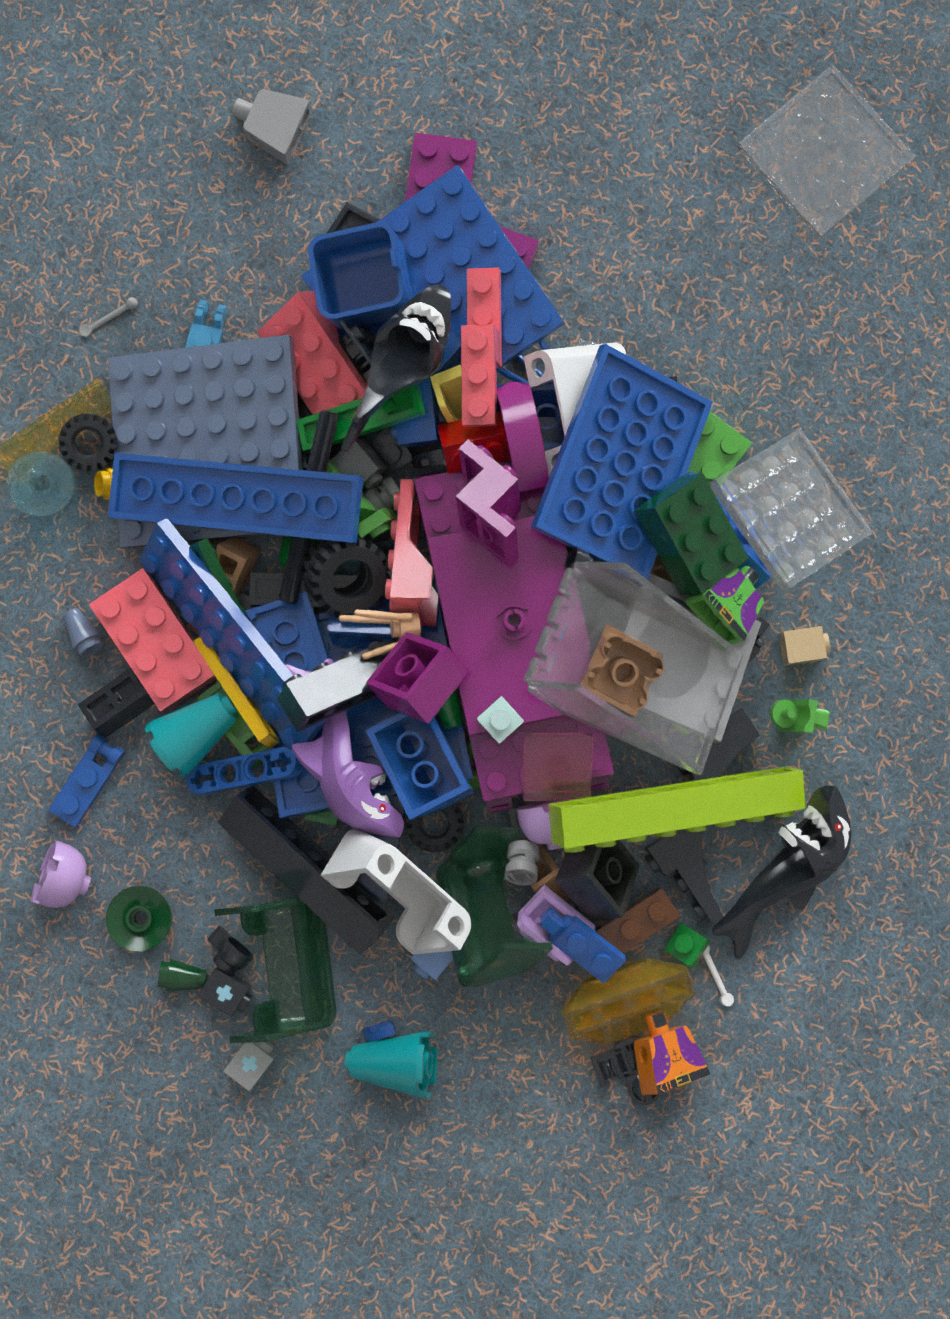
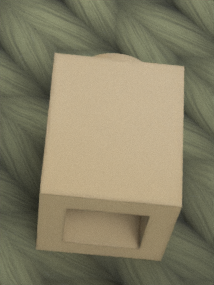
[779,626,830,666]

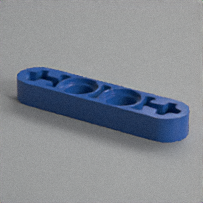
[186,747,303,795]

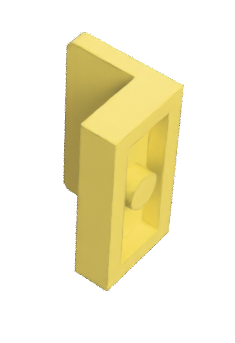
[430,365,462,423]

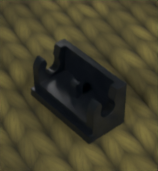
[78,668,155,738]

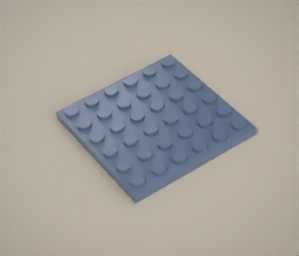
[108,335,303,548]

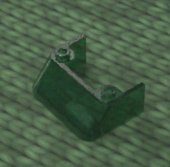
[436,826,553,987]
[214,897,336,1043]

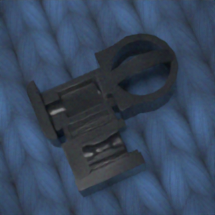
[590,1035,660,1105]

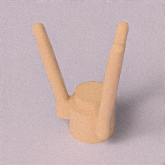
[339,609,421,660]

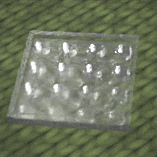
[737,64,916,240]
[709,428,873,593]

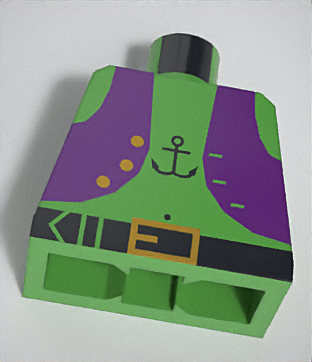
[684,566,764,647]

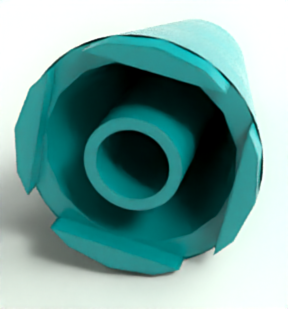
[145,693,238,778]
[344,1031,438,1099]

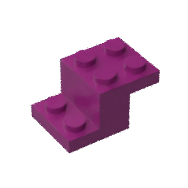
[456,440,521,567]

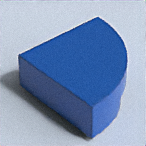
[362,1019,396,1042]

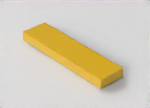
[193,636,280,749]

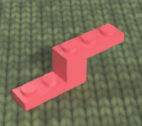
[461,267,502,427]

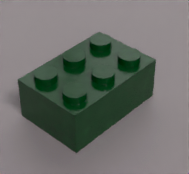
[634,473,749,595]

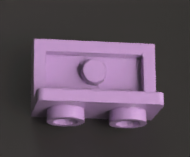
[517,885,595,966]

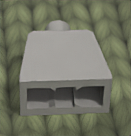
[232,89,312,165]

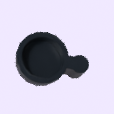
[208,925,254,976]

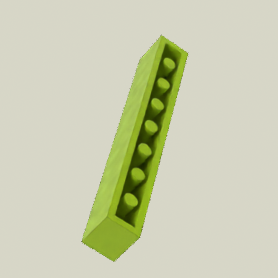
[548,766,806,853]

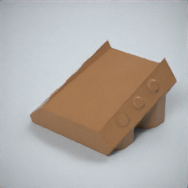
[579,624,665,717]

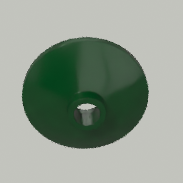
[106,886,172,952]

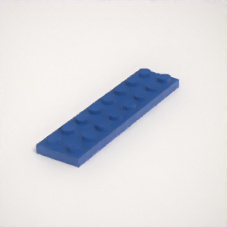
[108,453,364,543]
[140,518,327,748]

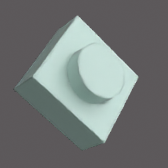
[477,696,524,744]

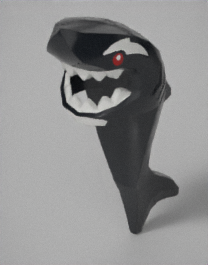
[341,284,451,452]
[712,785,852,959]

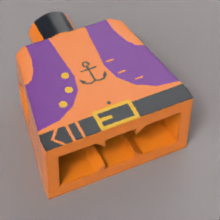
[634,1011,710,1095]

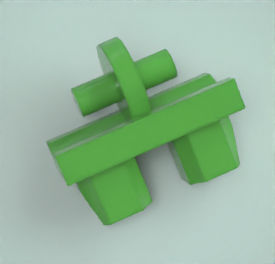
[770,699,830,734]

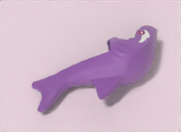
[285,659,404,838]

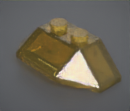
[561,958,695,1044]

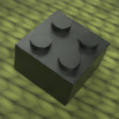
[555,840,640,922]

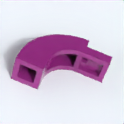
[497,382,549,492]

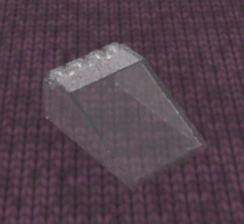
[523,562,744,775]

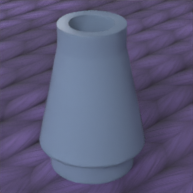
[62,608,104,658]

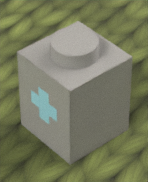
[223,1036,277,1092]

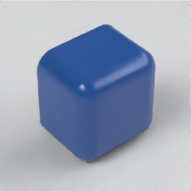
[308,222,413,329]

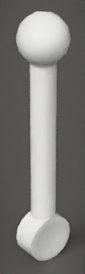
[703,945,734,1006]

